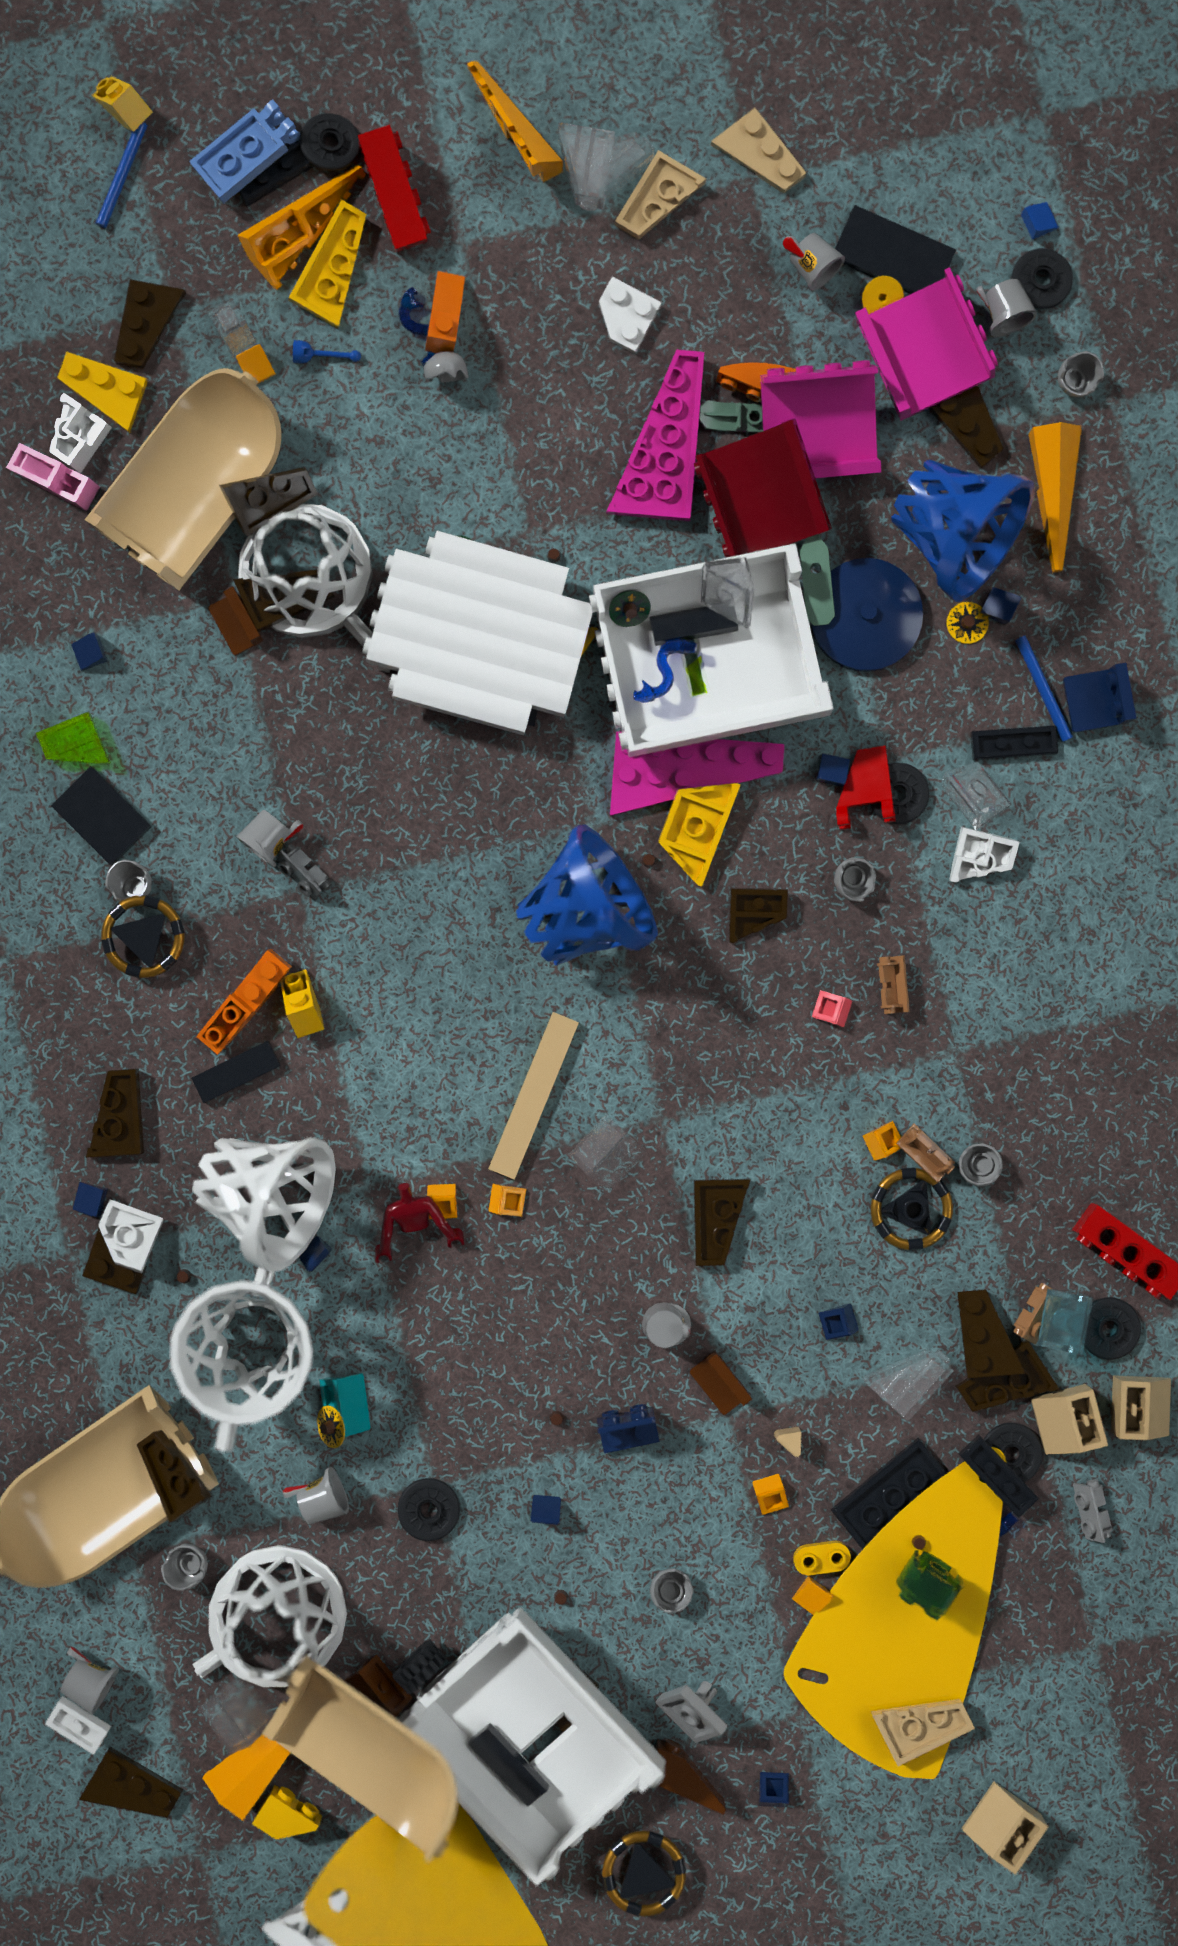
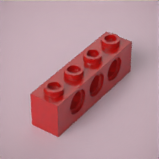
[1072,1203,1178,1300]

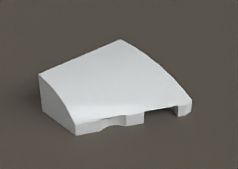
[50,393,112,473]
[950,826,1020,882]

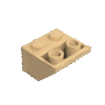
[1111,1375,1171,1440]
[1030,1384,1108,1455]
[962,1781,1048,1875]

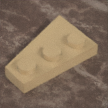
[711,108,806,194]
[615,150,706,240]
[871,1699,975,1766]

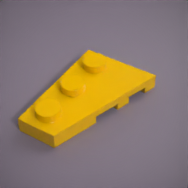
[57,352,148,433]

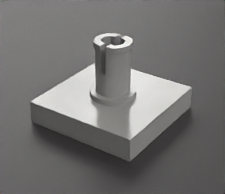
[655,1681,728,1743]

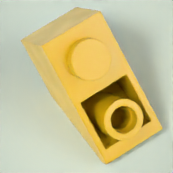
[92,76,153,132]
[280,969,324,1038]
[252,1785,322,1840]

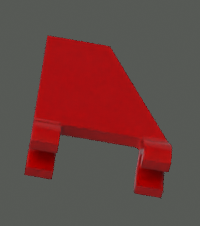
[836,745,896,830]

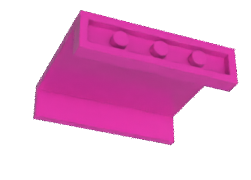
[855,267,998,421]
[760,360,881,478]

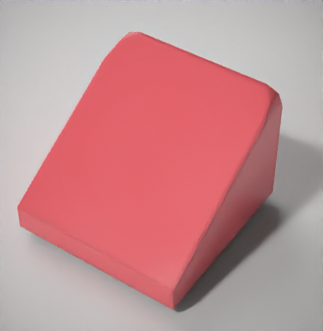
[812,990,852,1027]

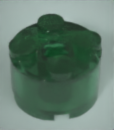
[896,1550,964,1620]

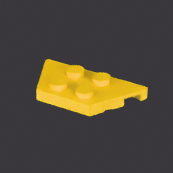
[658,783,740,887]

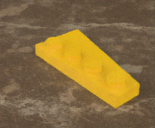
[289,200,367,328]

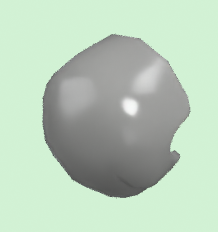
[424,351,469,383]
[1058,351,1104,398]
[833,857,876,902]
[105,859,152,902]
[959,1143,1003,1186]
[161,1543,208,1591]
[649,1568,693,1613]

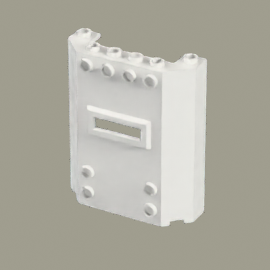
[589,544,833,757]
[397,1607,665,1886]

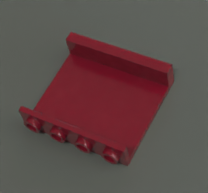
[694,419,832,558]

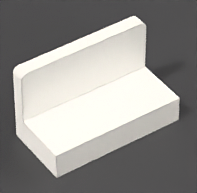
[45,1696,111,1755]

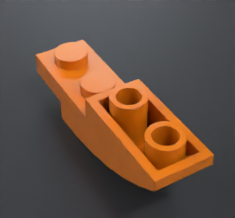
[716,362,796,402]
[196,949,292,1055]

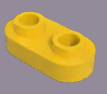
[793,1541,851,1576]

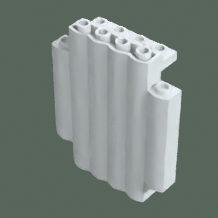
[362,531,592,735]

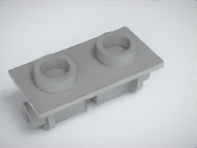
[1073,1479,1113,1543]

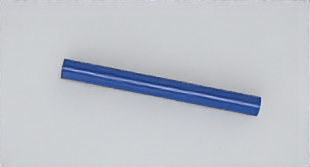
[96,122,148,229]
[1015,635,1073,742]

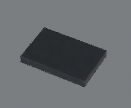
[51,766,152,866]

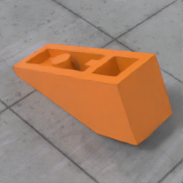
[425,271,465,353]

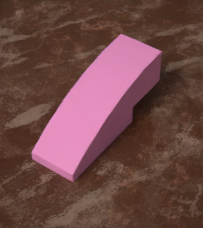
[6,443,100,511]

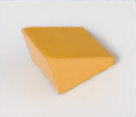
[236,344,276,383]
[862,1121,901,1161]
[427,1184,457,1219]
[488,1184,526,1217]
[752,1474,789,1515]
[792,1576,833,1615]

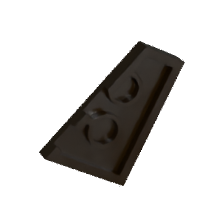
[219,467,318,537]
[233,569,335,632]
[85,1069,144,1158]
[694,1179,751,1266]
[957,1289,1025,1378]
[955,1340,1059,1412]
[79,1747,184,1818]

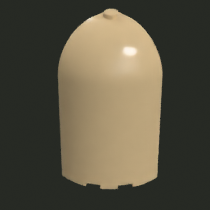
[85,368,281,590]
[0,1385,219,1588]
[262,1655,457,1862]

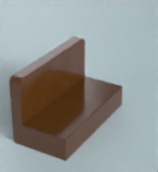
[208,586,264,656]
[690,1350,752,1415]
[344,1654,412,1718]

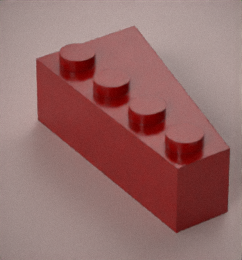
[358,124,431,253]

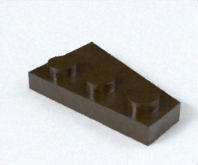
[114,279,186,369]
[928,385,1004,469]
[136,1430,213,1523]

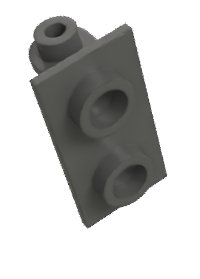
[276,844,331,901]

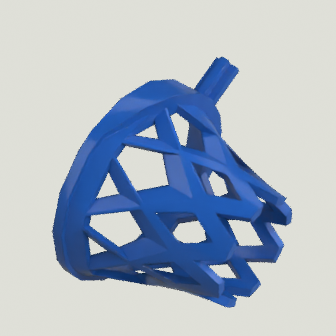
[891,460,1034,602]
[516,824,658,966]

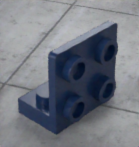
[1063,663,1137,733]
[597,1404,660,1453]

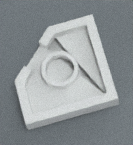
[599,277,662,354]
[98,1199,164,1273]

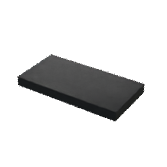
[835,205,956,294]
[831,1438,947,1550]

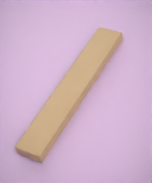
[488,1012,579,1180]

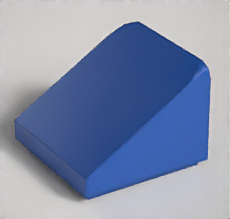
[1021,202,1058,240]

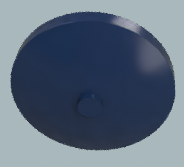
[810,558,923,672]

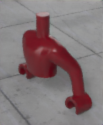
[375,1183,464,1263]

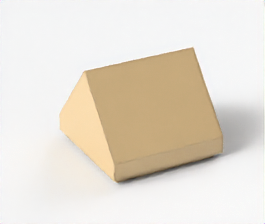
[774,1427,801,1457]

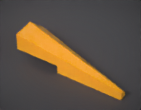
[467,61,563,182]
[237,165,366,290]
[1028,422,1081,573]
[202,1730,291,1821]

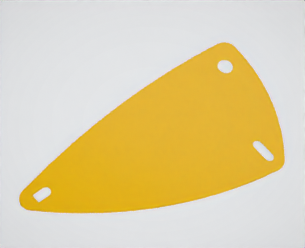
[784,1447,1006,1779]
[303,1802,548,1946]

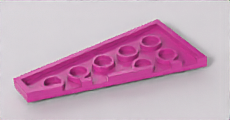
[606,350,704,521]
[610,731,785,816]

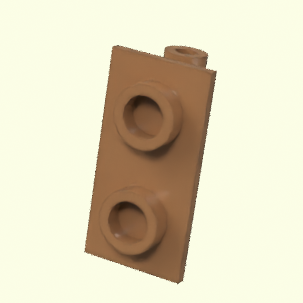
[877,955,910,1014]
[896,1123,955,1183]
[1013,1283,1063,1345]

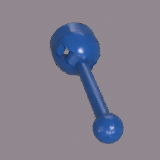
[293,340,361,364]

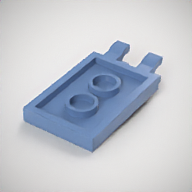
[189,99,300,204]

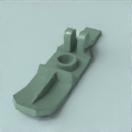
[699,400,763,433]
[800,534,835,626]

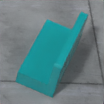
[319,1373,371,1437]

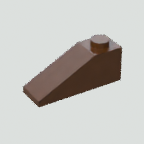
[654,1739,726,1815]

